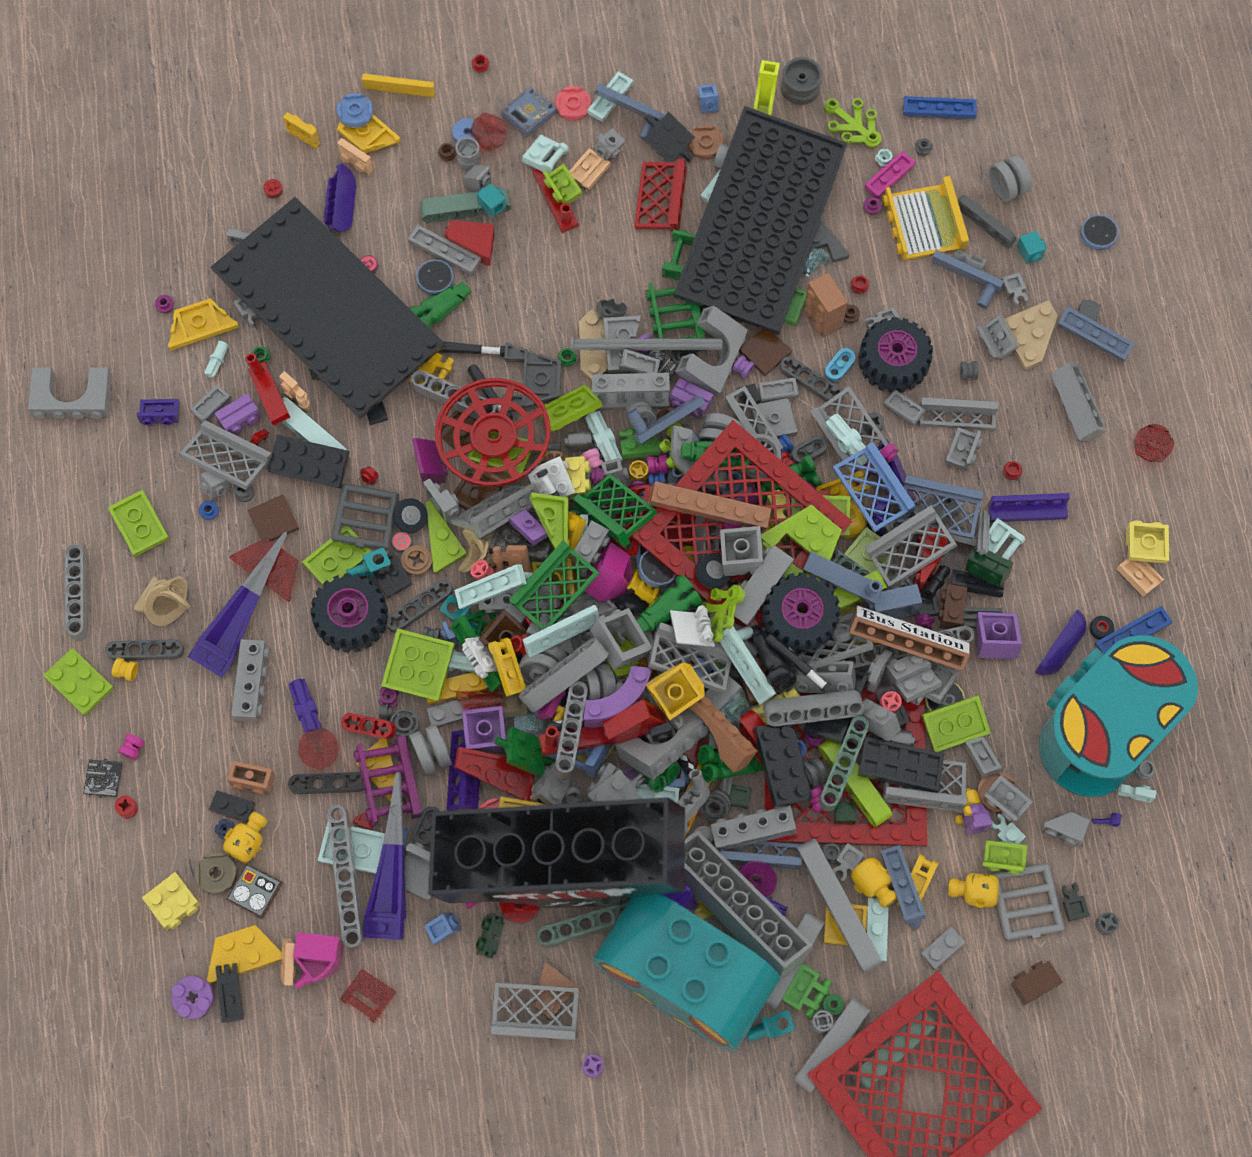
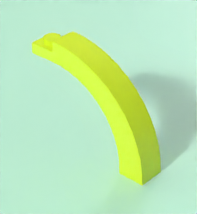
[754,60,780,115]

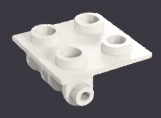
[528,456,576,497]
[670,606,715,647]
[462,637,498,679]

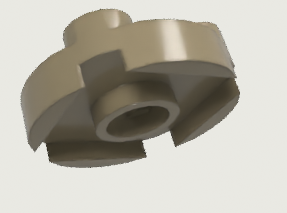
[195,852,237,894]

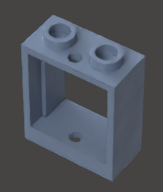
[866,584,922,619]

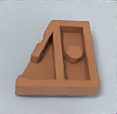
[535,962,577,1021]

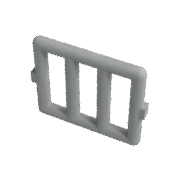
[991,863,1065,941]

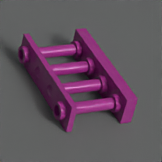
[353,736,422,826]

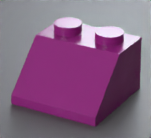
[412,438,448,488]

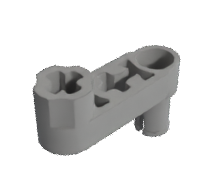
[677,769,710,833]

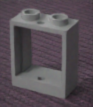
[590,608,652,670]

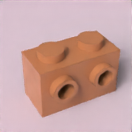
[227,761,275,796]

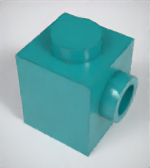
[477,184,506,218]
[1017,231,1046,264]

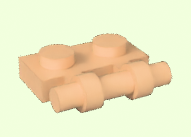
[279,371,310,412]

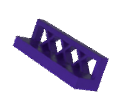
[988,493,1070,522]
[446,729,480,811]

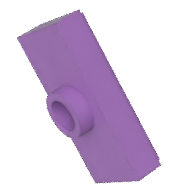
[509,510,548,545]

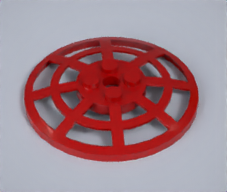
[435,378,551,487]

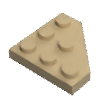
[1005,300,1058,371]
[579,309,608,382]

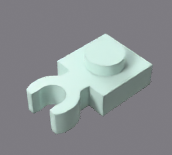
[1117,784,1156,803]
[990,814,1026,844]

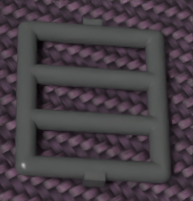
[331,484,399,550]

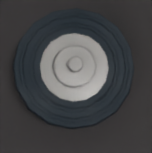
[392,498,428,533]
[695,554,730,590]

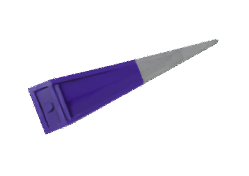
[188,532,287,678]
[363,772,407,940]

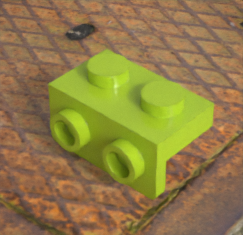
[543,164,583,204]
[982,840,1028,874]

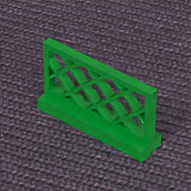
[572,474,658,547]
[509,541,600,630]
[450,610,522,693]

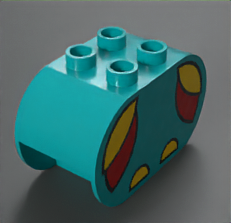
[1039,635,1198,797]
[592,894,781,1052]

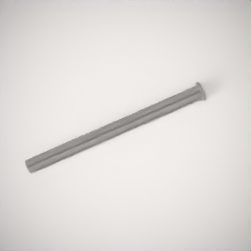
[571,337,723,352]

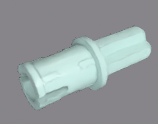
[204,341,229,378]

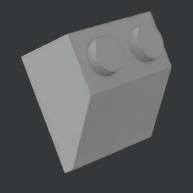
[720,526,763,576]

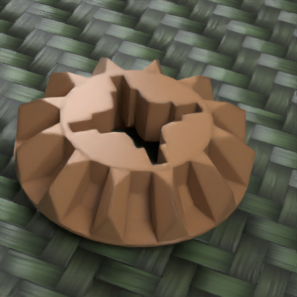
[536,451,566,464]
[401,545,432,576]

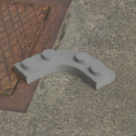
[671,426,727,492]

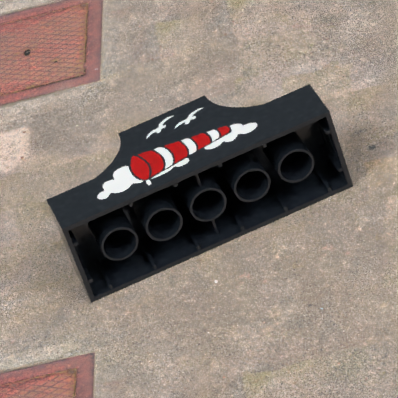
[428,797,685,909]

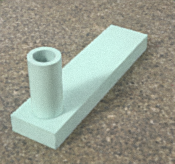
[455,564,533,609]
[720,626,776,705]

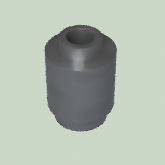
[564,430,592,451]
[885,730,915,747]

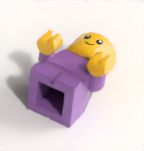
[954,788,992,835]

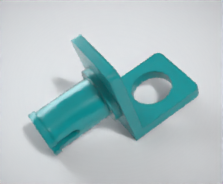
[346,548,391,580]
[439,595,478,630]
[747,1010,796,1042]

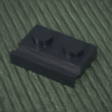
[373,551,413,598]

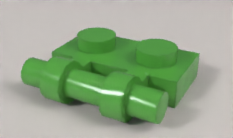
[619,428,661,460]
[781,964,832,1019]

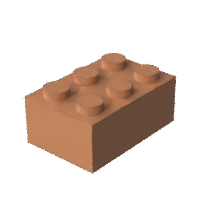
[803,273,848,337]

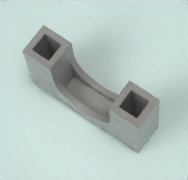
[675,306,748,395]
[28,367,112,419]
[616,708,709,780]

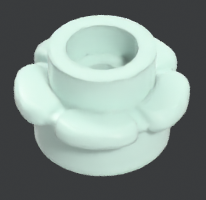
[875,149,893,167]

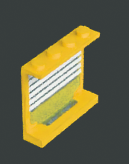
[882,176,969,261]

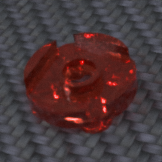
[470,112,507,150]
[1134,424,1174,462]
[298,728,339,770]

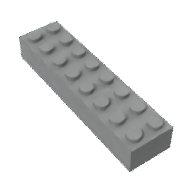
[684,830,813,978]

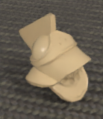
[459,528,502,573]
[134,576,191,626]

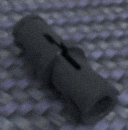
[922,565,951,599]

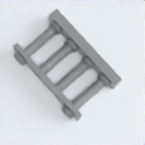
[592,373,670,411]

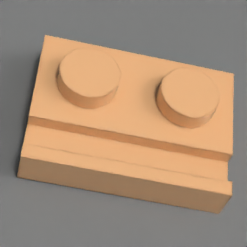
[337,138,373,175]
[570,148,610,191]
[1116,559,1164,597]
[281,938,296,985]

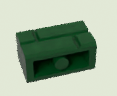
[965,548,1013,587]

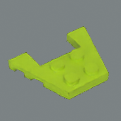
[761,505,842,581]

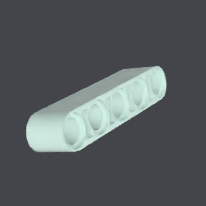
[282,396,351,458]

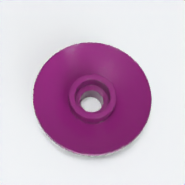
[739,861,777,897]

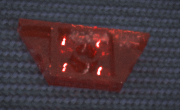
[229,537,299,602]

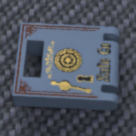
[501,87,557,137]

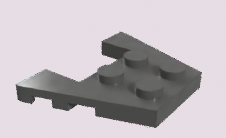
[809,220,850,263]
[502,343,561,412]

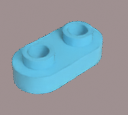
[825,348,855,382]

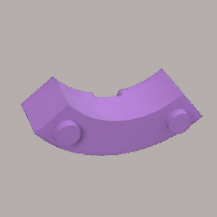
[584,666,652,728]

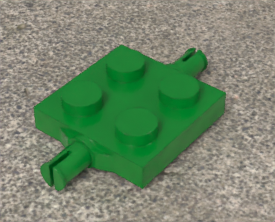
[494,727,555,777]

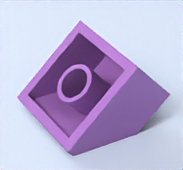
[976,612,1022,659]
[462,706,506,753]

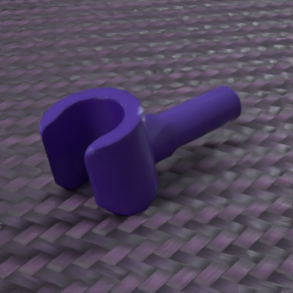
[1092,813,1122,827]

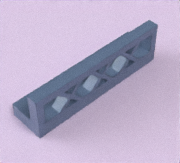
[1058,307,1135,362]
[720,841,802,870]

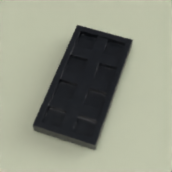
[268,435,350,489]
[803,670,869,745]
[753,724,813,807]
[858,737,945,793]

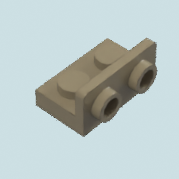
[500,682,528,718]

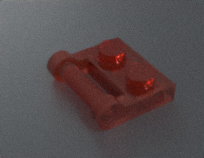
[456,690,503,709]
[340,969,396,1023]

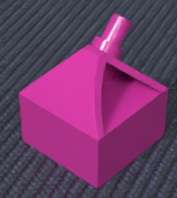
[583,542,632,602]
[293,932,344,990]

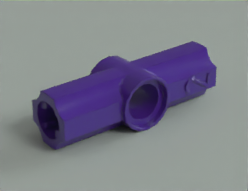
[289,678,324,740]

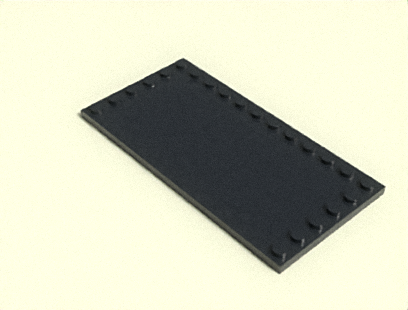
[673,106,848,335]
[210,197,445,419]

